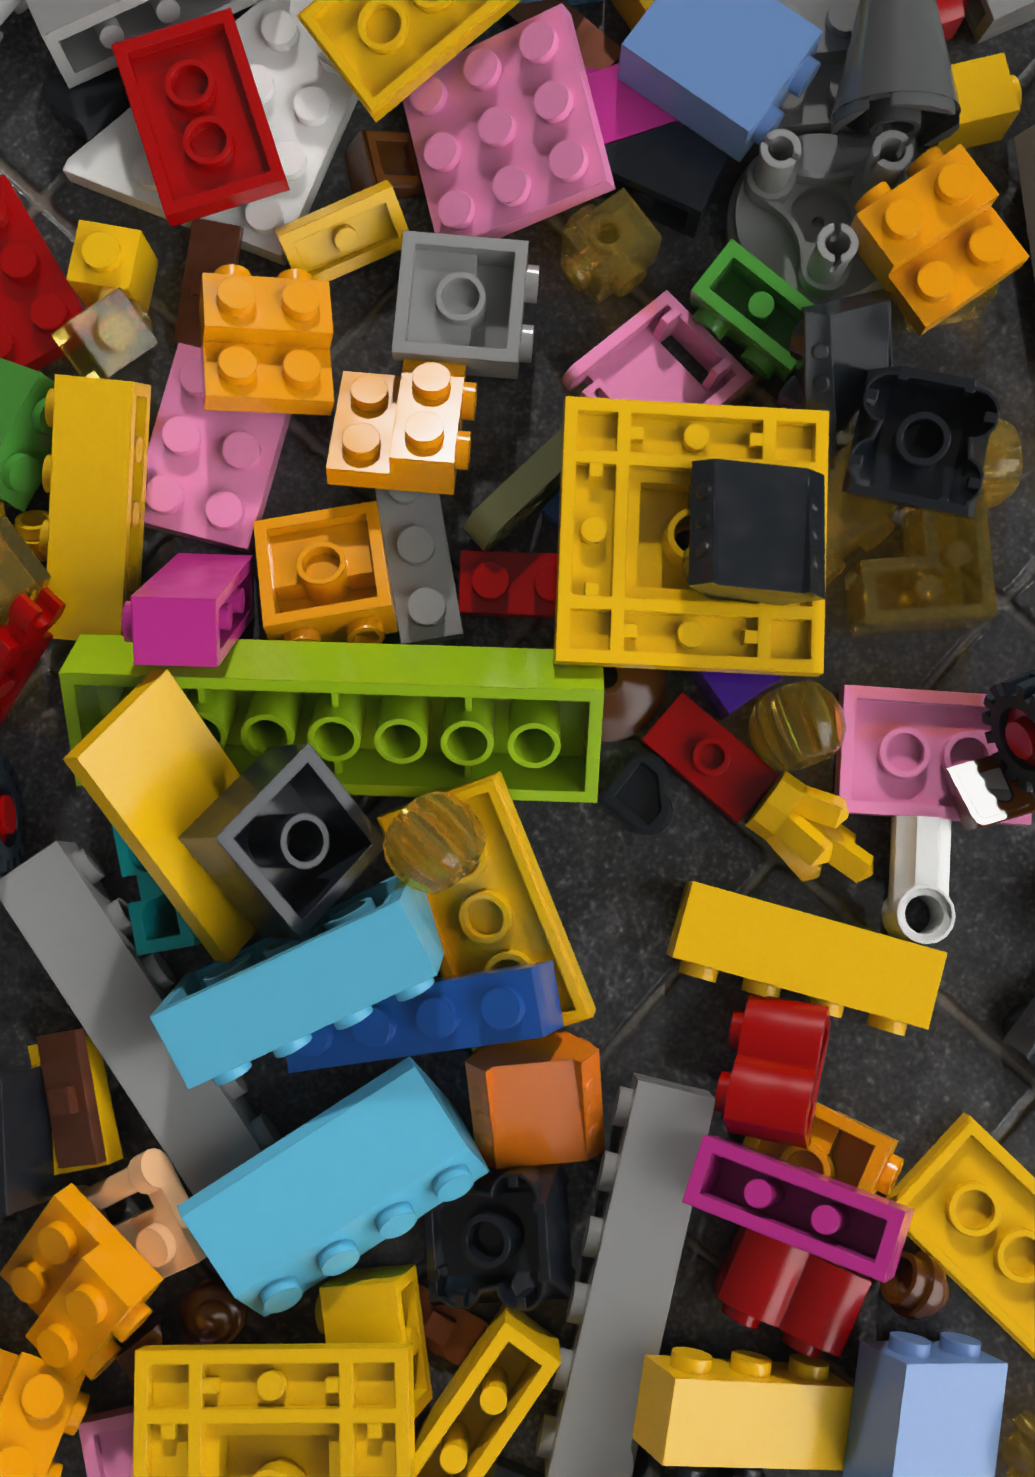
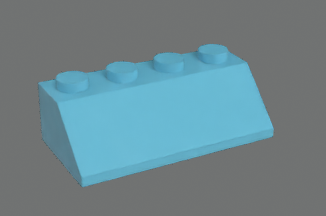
[150,866,444,1090]
[177,1056,490,1317]

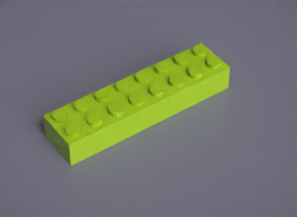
[59,634,604,803]

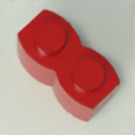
[715,993,831,1149]
[712,1225,872,1359]

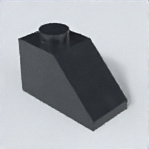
[600,121,729,238]

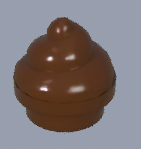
[880,1250,950,1320]
[181,1277,248,1345]

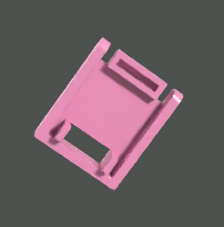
[561,290,753,405]

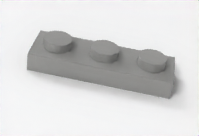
[375,488,464,645]

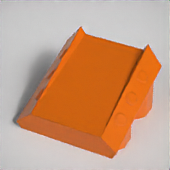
[465,1031,605,1169]

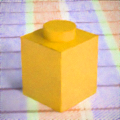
[929,52,1022,154]
[66,220,159,319]

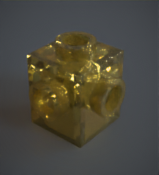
[560,188,662,304]

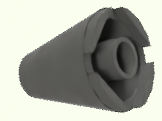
[831,0,961,149]

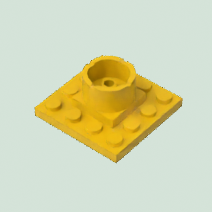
[553,396,829,677]
[133,1342,415,1477]

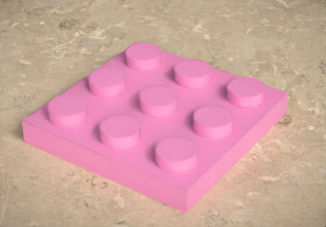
[403,3,616,238]

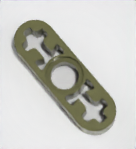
[462,428,562,552]

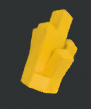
[745,770,874,883]

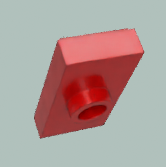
[640,692,779,824]

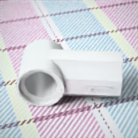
[881,816,956,944]

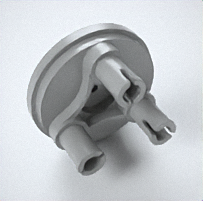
[725,129,914,304]

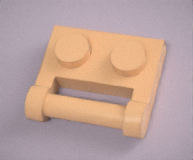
[76,1148,207,1278]

